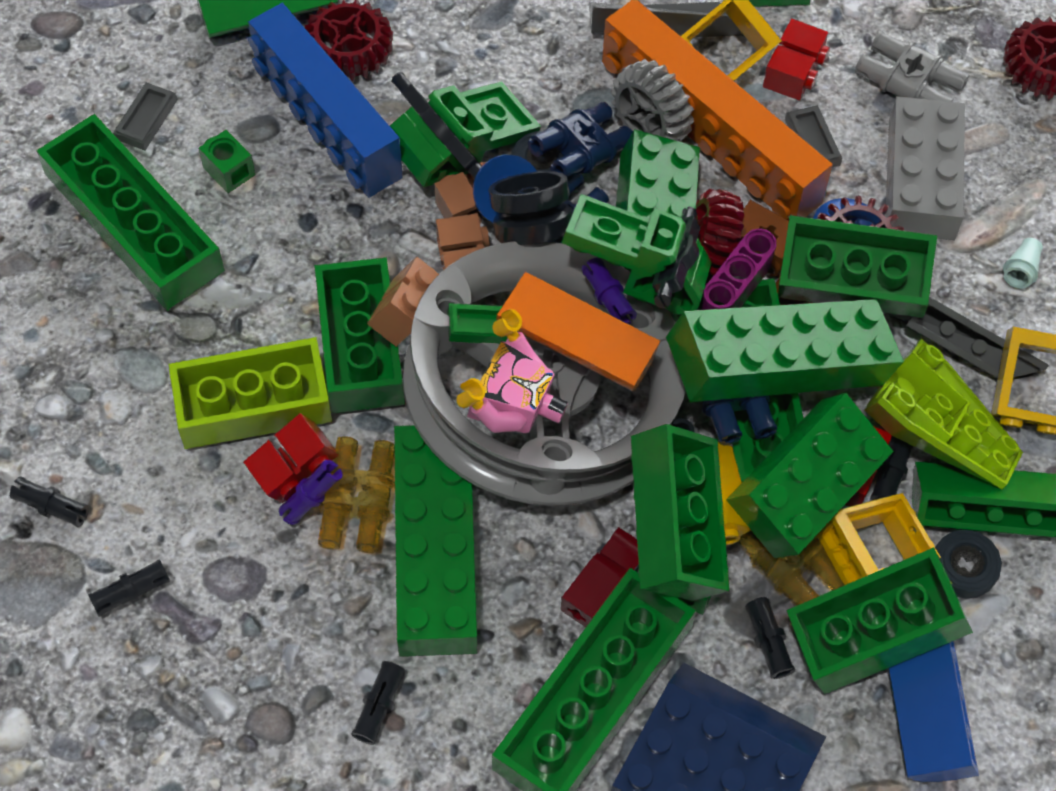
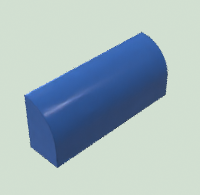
[889,641,979,782]

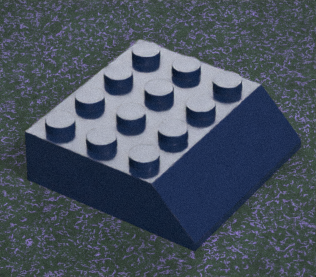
[611,662,826,791]

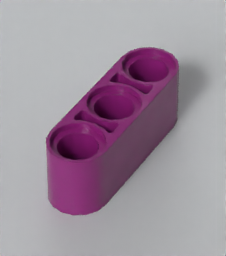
[700,229,777,310]

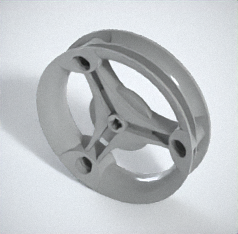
[403,242,686,506]

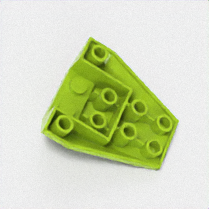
[864,338,1023,489]

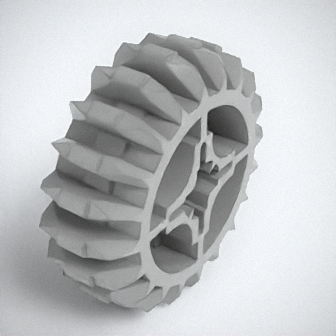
[611,59,694,142]

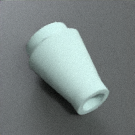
[1003,238,1043,289]

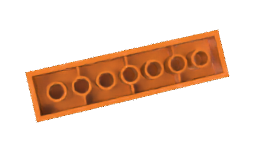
[602,0,833,221]

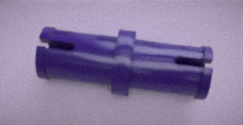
[581,257,637,325]
[278,460,343,525]

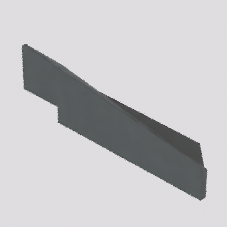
[589,2,744,37]
[883,297,1049,379]

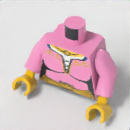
[456,309,568,433]

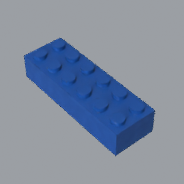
[248,2,403,198]

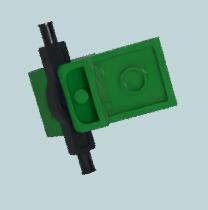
[390,72,541,187]
[562,194,711,315]

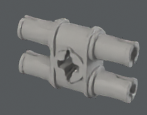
[855,30,970,102]

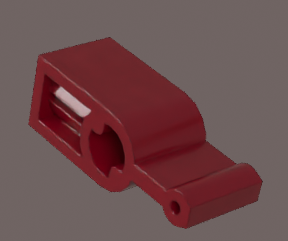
[561,527,639,627]

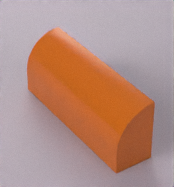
[496,272,660,392]

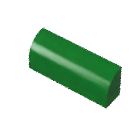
[197,0,338,38]
[912,461,1056,537]

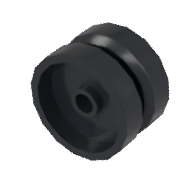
[488,171,572,245]

